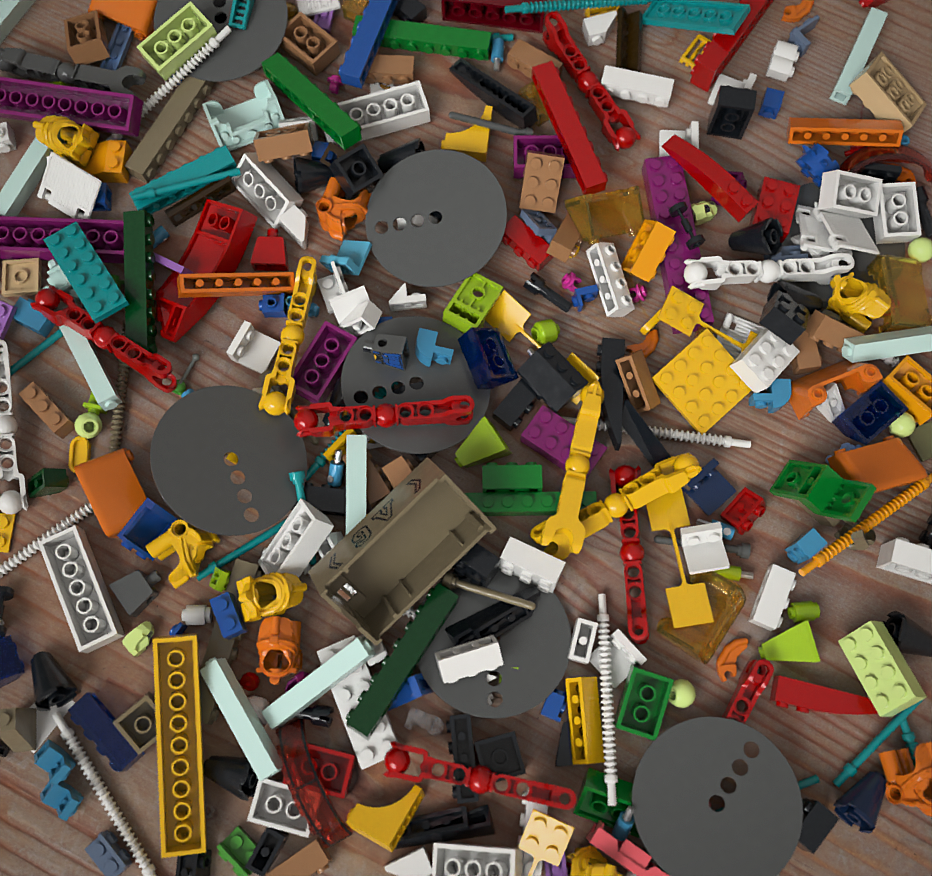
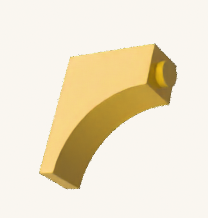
[441,106,493,162]
[346,785,425,853]

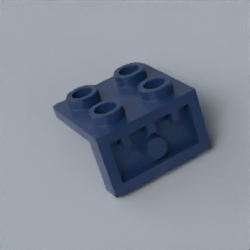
[682,458,736,516]

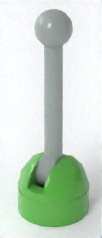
[172,354,200,396]

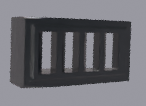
[555,722,572,766]

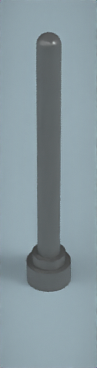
[449,111,533,135]
[654,536,751,559]

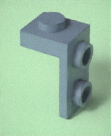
[787,15,820,57]

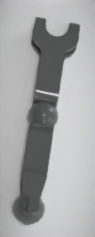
[0,47,147,95]

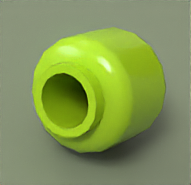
[531,319,560,345]

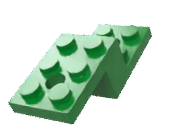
[769,459,877,523]

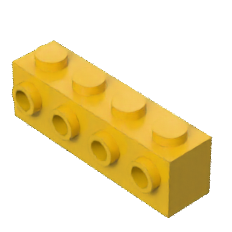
[565,677,605,764]

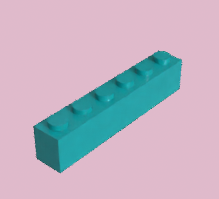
[129,145,237,214]

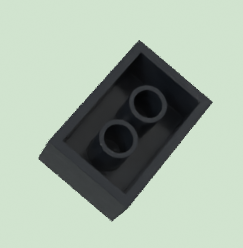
[706,85,757,140]

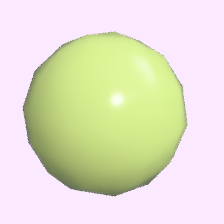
[907,237,932,263]
[889,411,916,438]
[74,412,102,439]
[668,679,696,708]

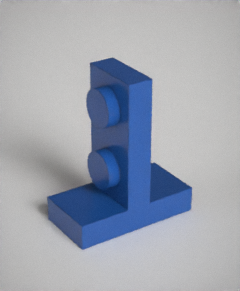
[388,673,434,711]

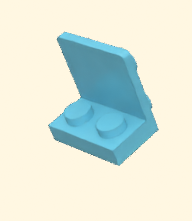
[319,240,372,276]

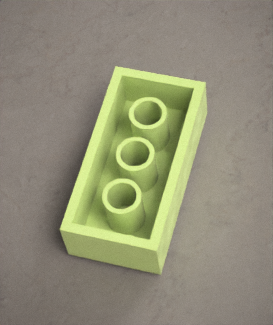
[137,1,217,81]
[838,621,927,717]

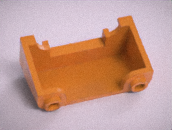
[88,0,158,41]
[789,360,883,420]
[827,435,928,501]
[74,448,157,538]

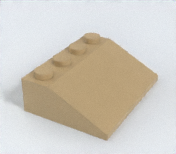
[849,52,927,133]

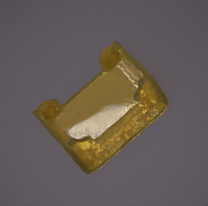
[564,186,645,245]
[867,254,932,333]
[656,571,746,664]

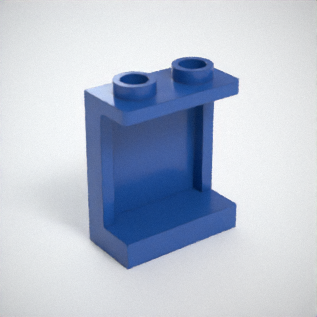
[117,497,179,561]

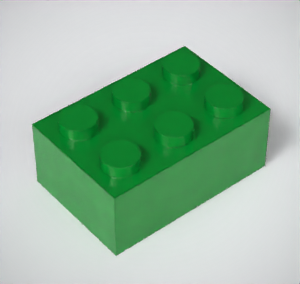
[482,462,543,492]
[613,664,674,740]

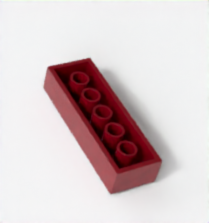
[441,0,547,34]

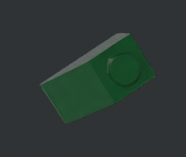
[27,468,69,498]

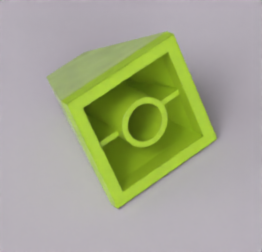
[454,416,512,468]
[758,620,821,663]

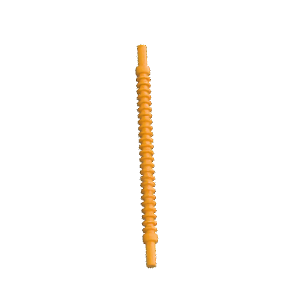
[798,473,932,576]

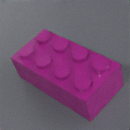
[513,135,576,179]
[293,321,358,403]
[520,405,607,480]

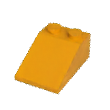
[77,140,133,183]

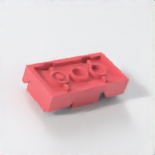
[586,820,669,876]

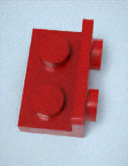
[720,487,766,535]

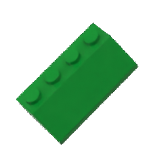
[573,768,641,839]

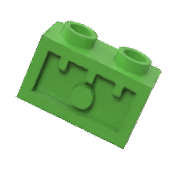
[217,825,257,876]

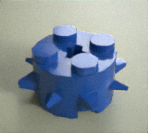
[795,143,840,187]

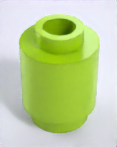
[787,600,820,623]

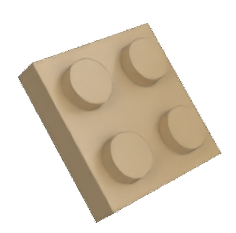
[1,258,42,297]

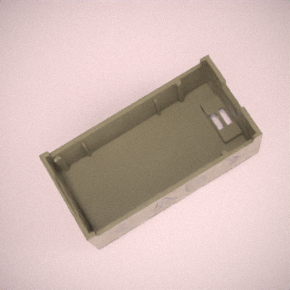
[308,457,497,646]

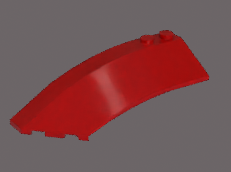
[154,199,258,343]

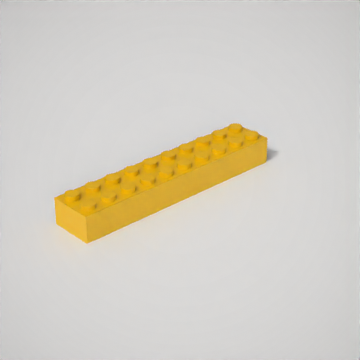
[153,633,207,858]

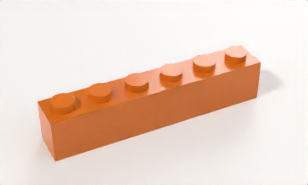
[786,117,904,147]
[177,272,295,298]

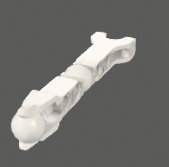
[683,253,855,290]
[0,339,29,515]

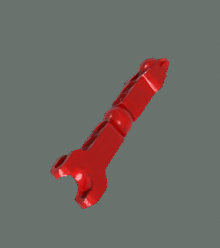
[542,11,641,152]
[30,285,178,393]
[293,395,475,438]
[609,464,649,645]
[709,659,774,807]
[383,741,576,810]

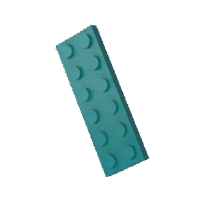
[642,0,751,35]
[43,222,129,324]

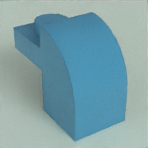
[415,328,454,367]
[748,379,791,413]
[34,739,76,786]
[40,781,84,821]

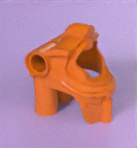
[316,177,371,241]
[256,616,303,685]
[878,741,932,817]

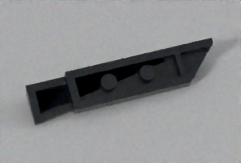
[622,399,671,468]
[445,586,541,646]
[395,805,495,849]

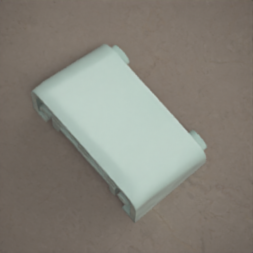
[202,79,285,151]

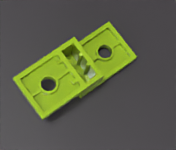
[442,273,504,343]

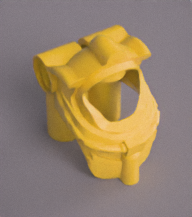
[33,115,100,168]
[826,272,891,333]
[146,520,220,589]
[236,572,307,623]
[567,845,623,876]

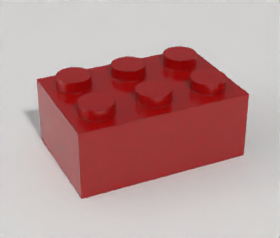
[749,176,800,243]
[283,740,357,799]

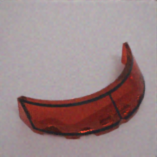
[839,144,932,183]
[275,719,353,849]

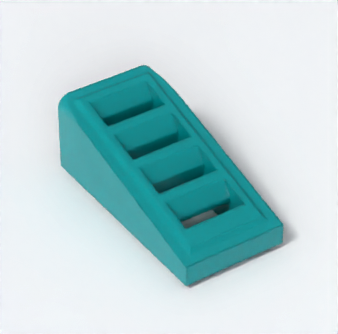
[228,0,255,30]

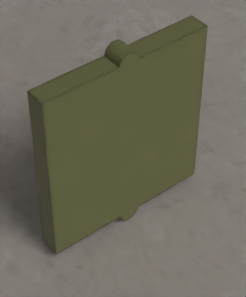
[907,421,932,462]

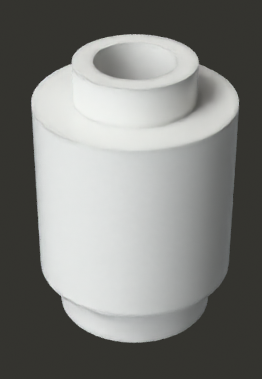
[182,605,213,625]

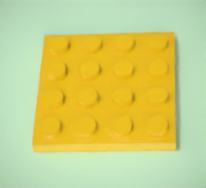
[652,328,751,435]

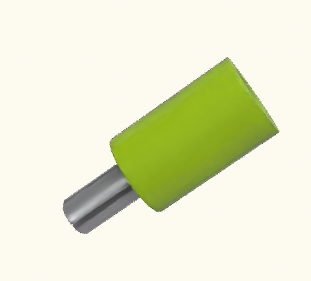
[714,565,754,581]

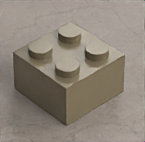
[112,691,157,755]

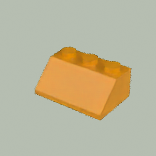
[621,219,676,282]
[876,355,932,426]

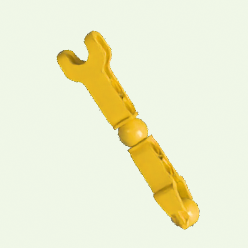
[258,256,318,416]
[540,381,604,554]
[530,452,702,560]

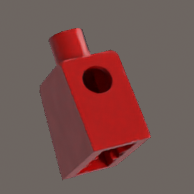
[251,228,289,272]

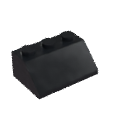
[516,342,589,413]

